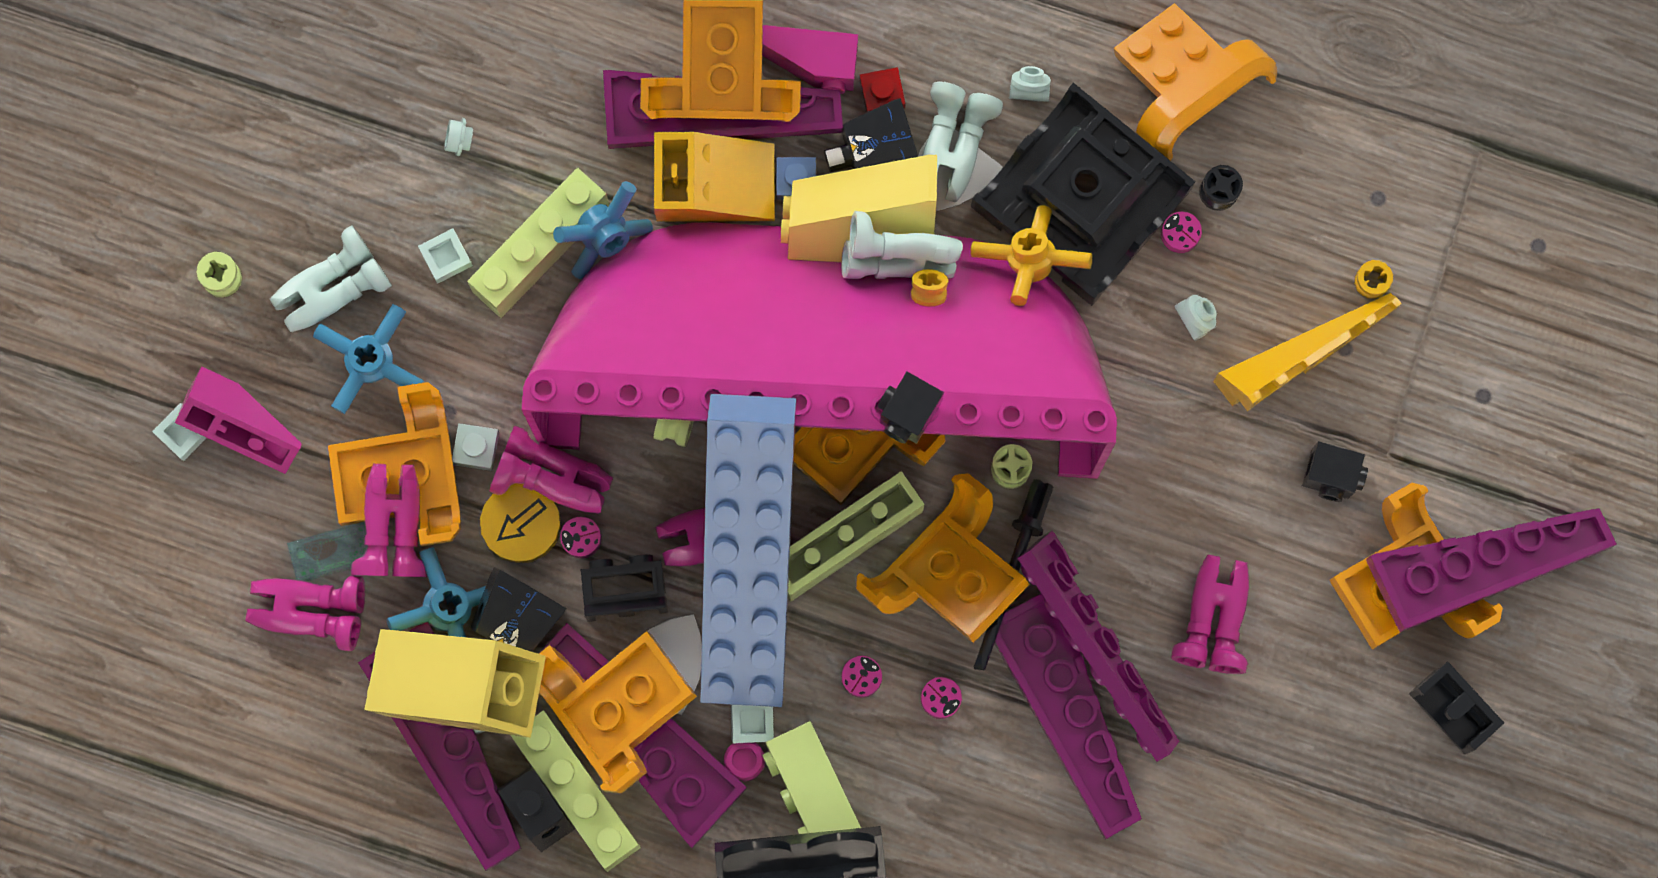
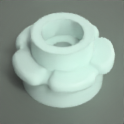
[444,118,473,156]

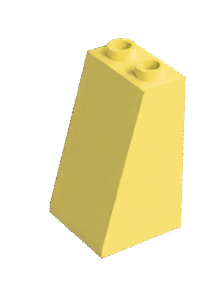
[781,155,937,262]
[364,629,546,738]

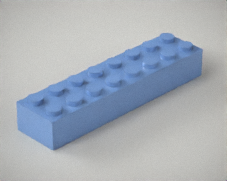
[700,394,796,707]

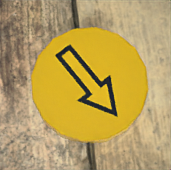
[480,483,561,563]

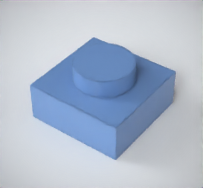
[777,157,816,200]

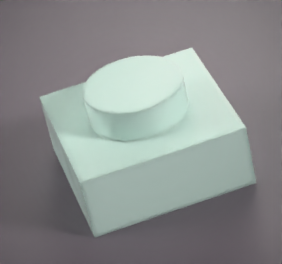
[418,228,473,284]
[152,403,206,461]
[452,423,499,471]
[731,705,774,743]

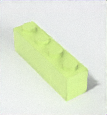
[467,167,609,318]
[788,471,925,602]
[511,710,641,872]
[762,721,861,834]

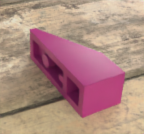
[762,25,858,94]
[174,366,302,474]

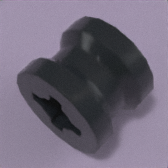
[1199,165,1243,211]

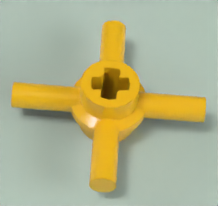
[971,205,1092,306]

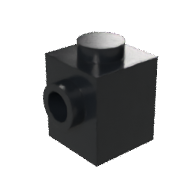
[877,371,944,444]
[1302,441,1368,502]

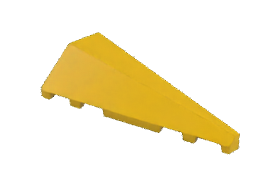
[1213,293,1402,411]

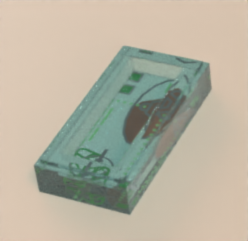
[287,521,368,581]

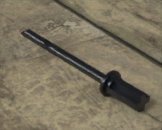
[974,479,1054,671]

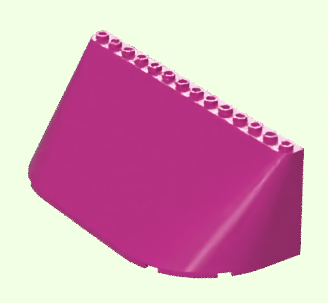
[521,223,1117,479]

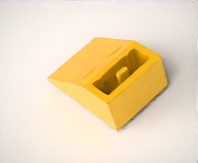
[654,132,775,222]

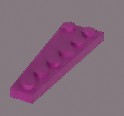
[603,70,843,149]
[1366,508,1617,632]
[1018,530,1180,762]
[995,594,1142,840]
[358,622,522,871]
[539,623,747,849]

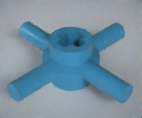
[553,181,653,279]
[313,304,424,414]
[387,547,486,638]

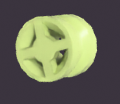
[196,252,242,298]
[654,419,694,447]
[991,444,1033,489]

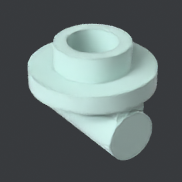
[1009,66,1051,102]
[1174,295,1217,341]

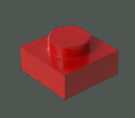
[859,67,906,113]

